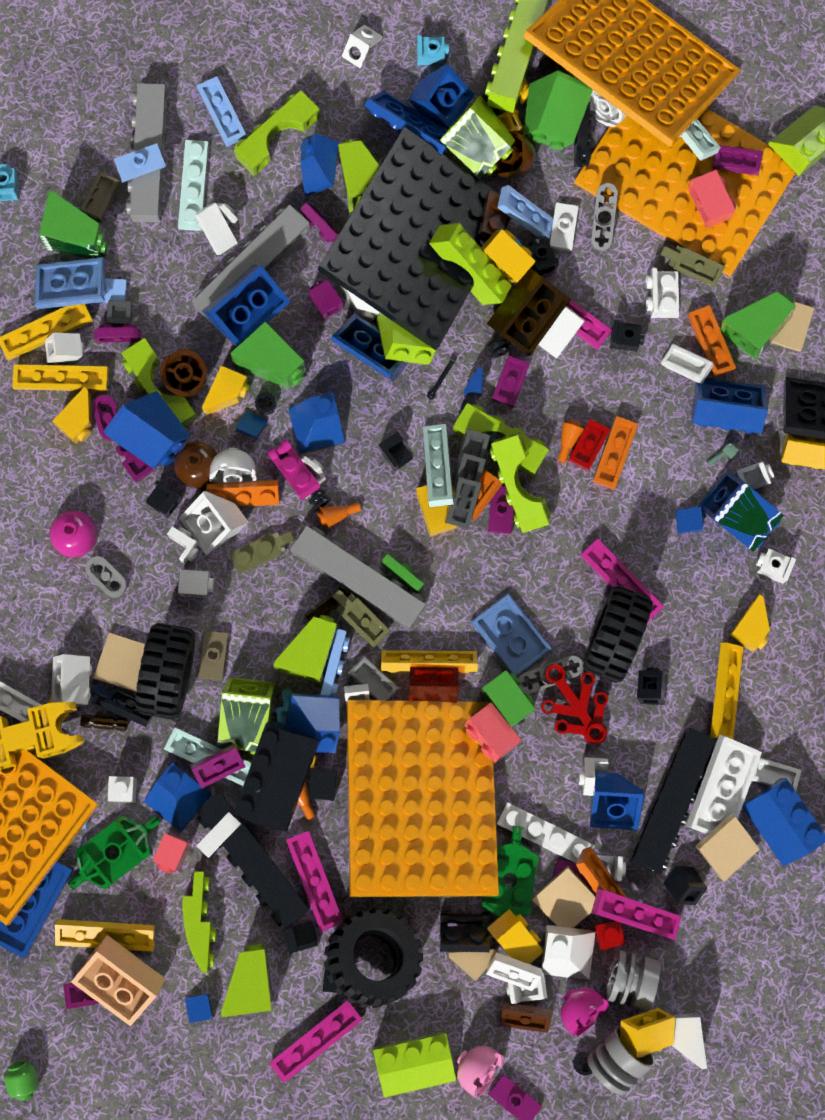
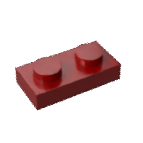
[568,419,611,472]

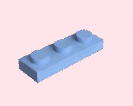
[196,76,247,147]
[497,185,553,241]
[320,629,350,696]

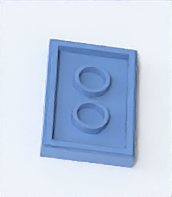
[34,257,106,309]
[471,593,552,677]

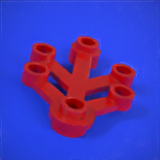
[540,664,608,745]

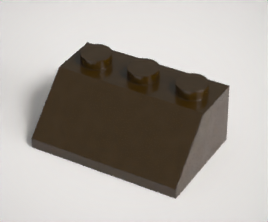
[487,268,571,356]

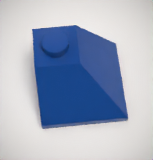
[408,64,474,129]
[300,133,339,196]
[288,392,345,454]
[285,693,340,753]
[144,763,212,832]
[590,772,644,830]

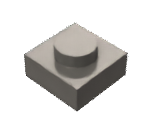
[107,300,133,326]

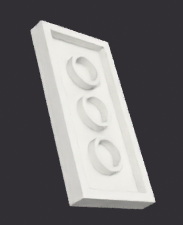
[686,735,762,835]

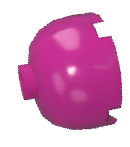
[49,510,98,558]
[560,988,610,1037]

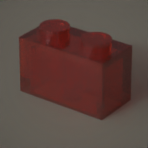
[408,667,459,703]

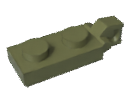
[660,245,725,287]
[229,531,295,575]
[332,589,390,648]

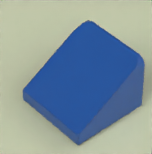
[463,367,483,395]
[236,410,268,441]
[675,506,703,534]
[185,993,214,1023]

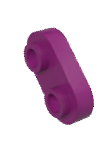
[94,324,141,343]
[92,395,118,442]

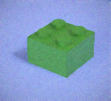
[481,671,536,728]

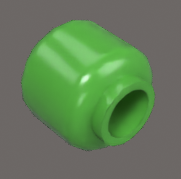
[3,1060,39,1101]

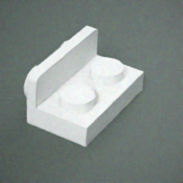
[645,268,679,318]

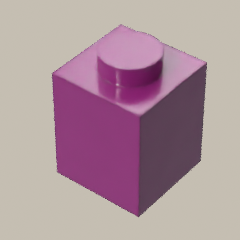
[308,280,343,320]

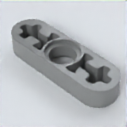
[591,183,618,251]
[518,656,584,694]

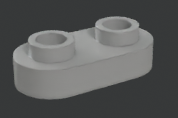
[85,556,127,598]

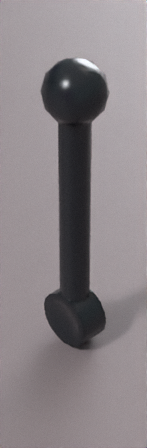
[427,358,456,400]

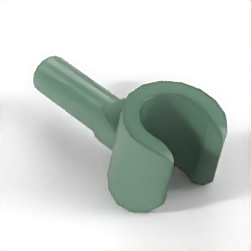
[706,443,739,466]

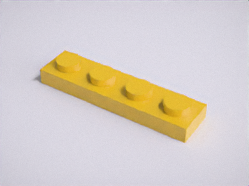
[0,304,93,361]
[12,364,109,392]
[710,643,743,739]
[381,650,478,673]
[55,919,155,952]

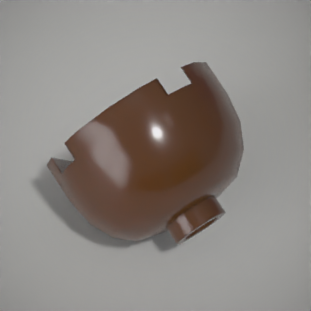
[495,131,535,178]
[160,349,208,398]
[174,442,220,489]

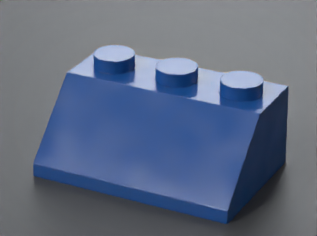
[202,265,291,347]
[331,314,407,382]
[692,378,768,434]
[742,778,825,866]

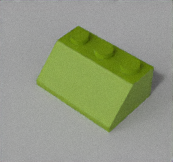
[768,106,825,176]
[373,1031,456,1098]

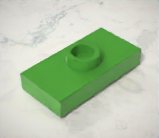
[382,553,424,593]

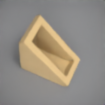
[448,948,498,981]

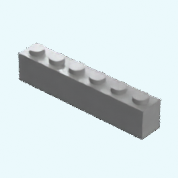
[126,83,167,223]
[192,205,311,324]
[291,526,426,631]

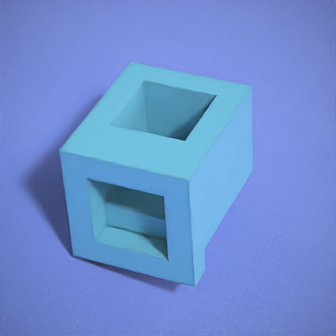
[417,35,449,65]
[0,164,18,201]

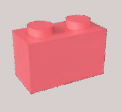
[687,170,736,229]
[465,703,522,763]
[152,833,192,873]

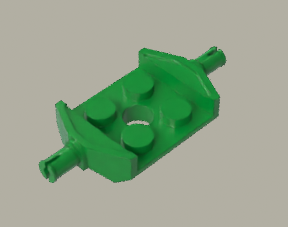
[67,815,161,890]
[482,826,539,918]

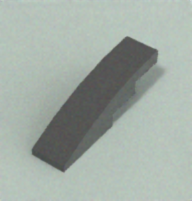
[445,428,490,529]

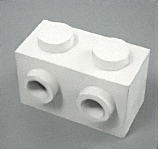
[51,654,92,707]

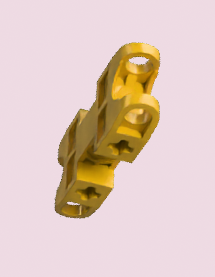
[0,702,84,770]

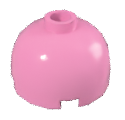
[457,1045,504,1098]

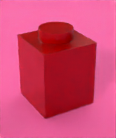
[593,920,626,950]

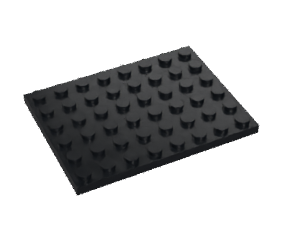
[317,127,511,350]

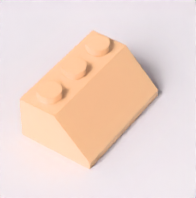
[71,935,166,1026]

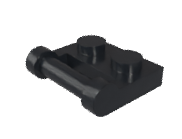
[440,911,490,953]

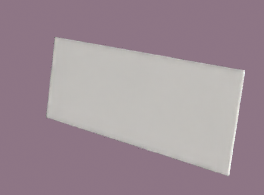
[196,812,241,858]

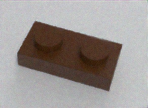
[478,191,507,238]
[499,1002,552,1033]

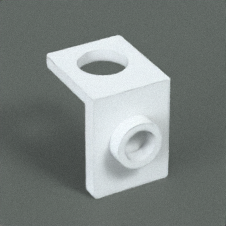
[342,25,383,68]
[597,855,626,881]

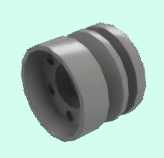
[606,949,661,1012]
[587,1026,655,1096]

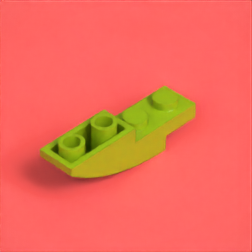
[182,871,217,973]

